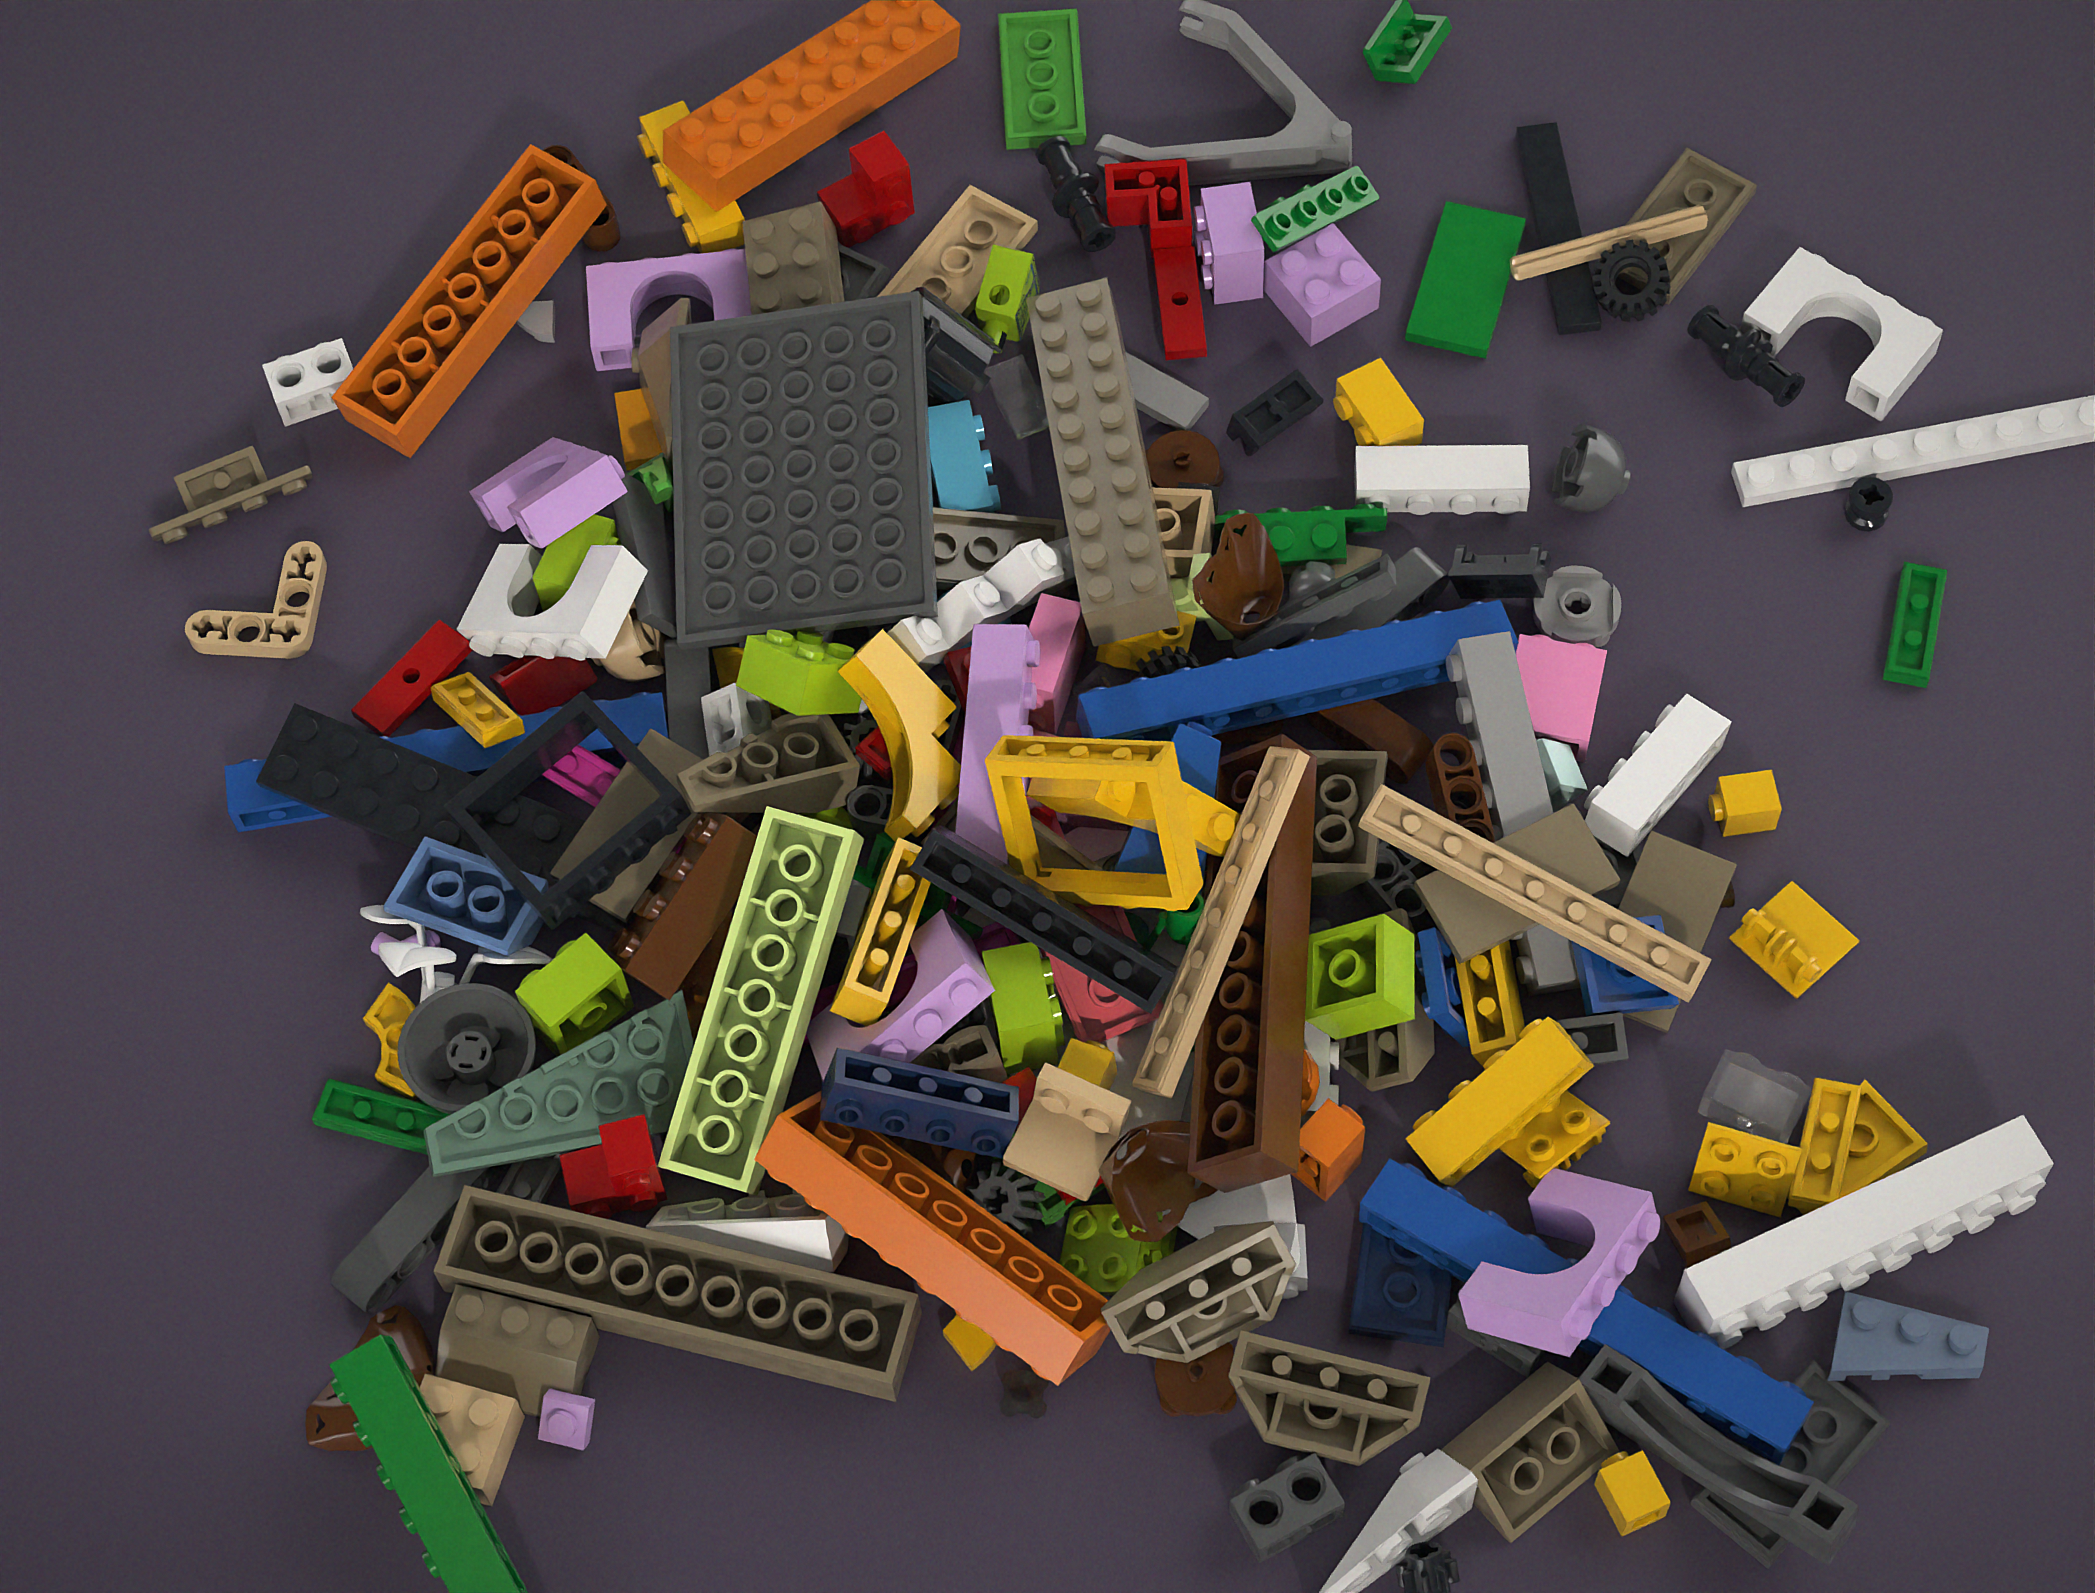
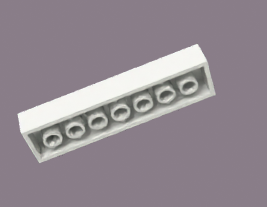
[1673,1115,2054,1349]

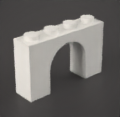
[1740,247,1943,421]
[456,544,648,660]

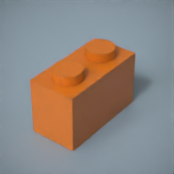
[1291,1098,1365,1202]

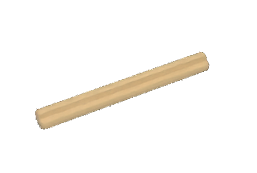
[1510,205,1708,281]

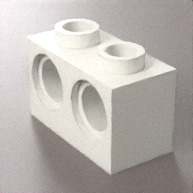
[262,338,353,427]
[701,683,772,756]

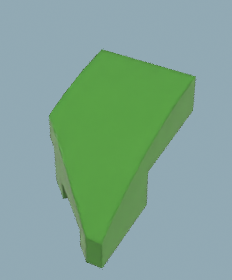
[638,457,674,513]

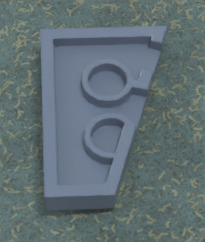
[1827,1291,1989,1381]

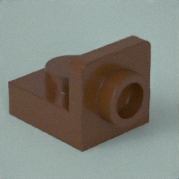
[1663,1201,1731,1269]

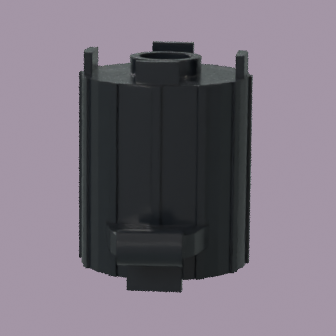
[911,287,1002,404]

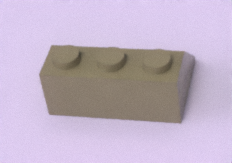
[1308,750,1388,896]
[435,1284,600,1418]
[1441,1362,1620,1543]

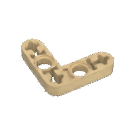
[185,541,327,659]

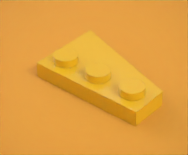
[1787,1079,1928,1215]

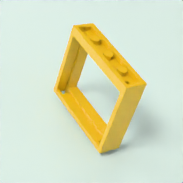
[985,735,1204,911]

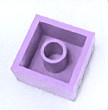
[1194,182,1264,305]
[1264,223,1381,347]

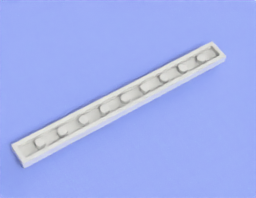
[1731,395,2095,507]

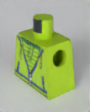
[975,245,1040,354]

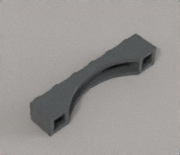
[1579,1344,1859,1566]

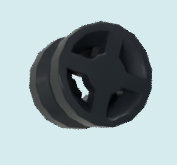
[1844,477,1893,532]

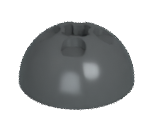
[397,983,536,1114]

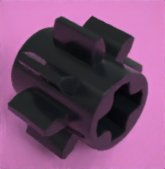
[1395,1542,1460,1593]

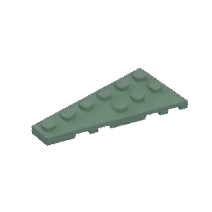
[423,990,694,1177]

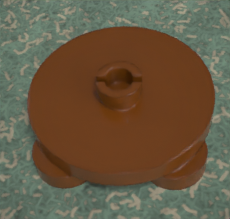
[1145,430,1224,490]
[1155,1342,1237,1417]

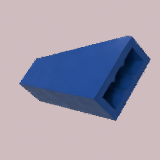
[1111,721,1221,896]

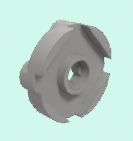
[1532,565,1622,647]

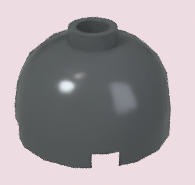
[1552,424,1630,512]

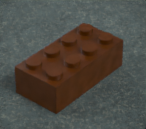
[608,812,757,1000]

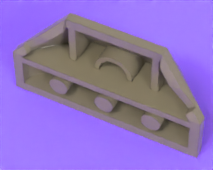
[1335,908,1435,1092]
[1101,1221,1296,1363]
[1229,1330,1431,1466]

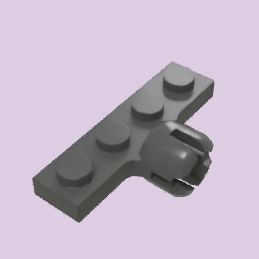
[1233,553,1396,659]

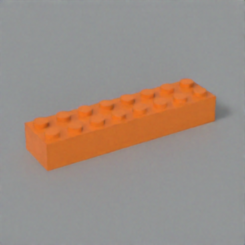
[663,0,961,212]
[331,144,607,458]
[754,1091,1111,1386]

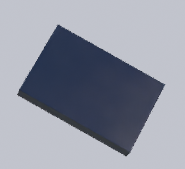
[1348,1222,1453,1347]

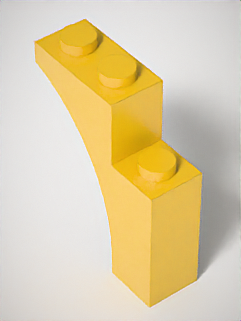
[837,629,961,842]
[1026,777,1241,857]

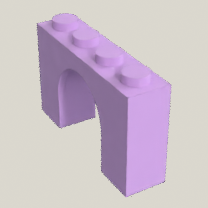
[586,249,752,371]
[469,437,628,549]
[806,909,995,1081]
[1458,1168,1660,1357]

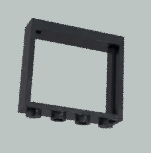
[443,691,692,931]

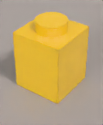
[1708,770,1782,837]
[1057,1038,1117,1091]
[1594,1450,1671,1536]

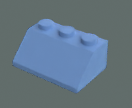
[383,837,549,956]

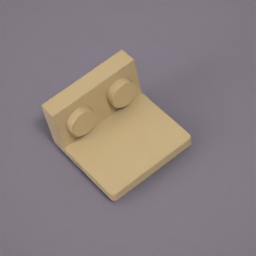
[1002,1062,1131,1201]

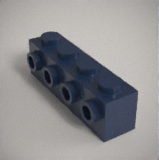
[820,1048,1019,1158]

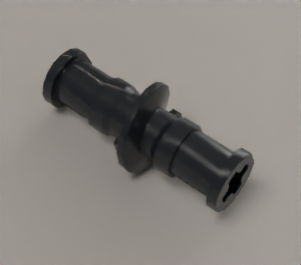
[1035,136,1116,252]
[1687,305,1805,407]

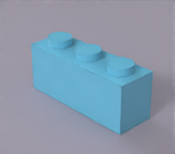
[928,400,1001,513]

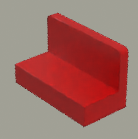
[489,655,597,716]

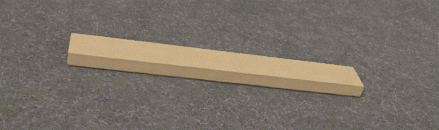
[1132,746,1310,1099]
[1358,784,1712,1003]

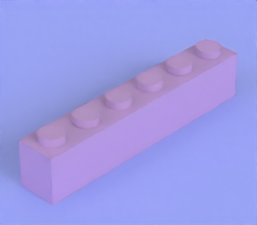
[955,624,1040,866]

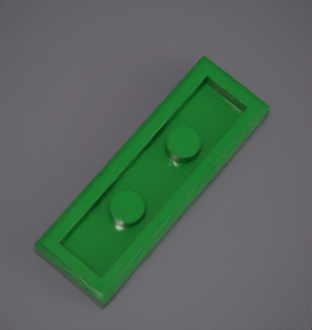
[1882,561,1947,688]
[312,1078,451,1155]

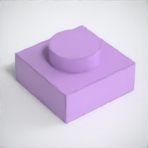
[538,1388,595,1450]

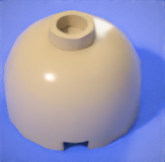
[592,601,666,682]

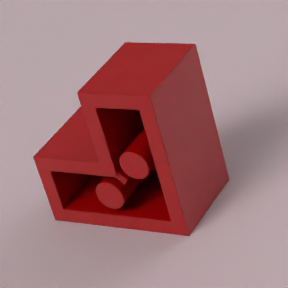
[817,131,915,248]
[1104,159,1192,258]
[559,1114,668,1219]

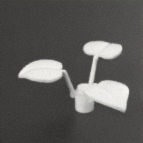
[360,905,553,1003]

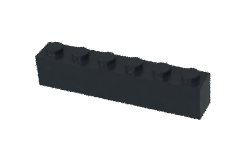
[910,824,1178,1014]

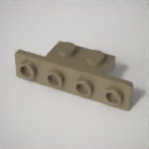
[148,445,313,544]

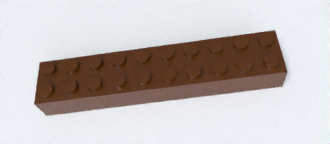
[1187,734,1317,1193]

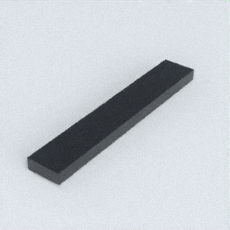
[1516,122,1602,335]

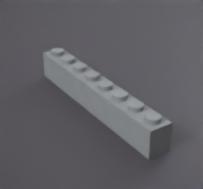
[1446,631,1581,996]

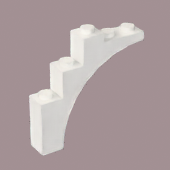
[858,536,1077,714]

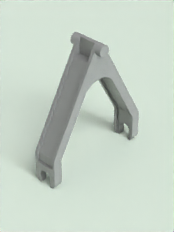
[1094,0,1352,186]

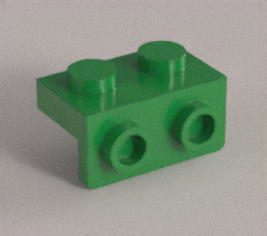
[1363,0,1452,84]

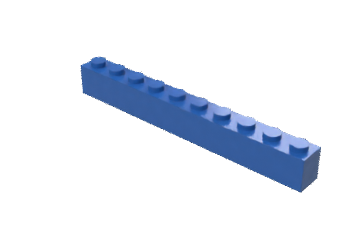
[1076,600,1519,741]
[224,692,669,832]
[1359,1158,1814,1466]

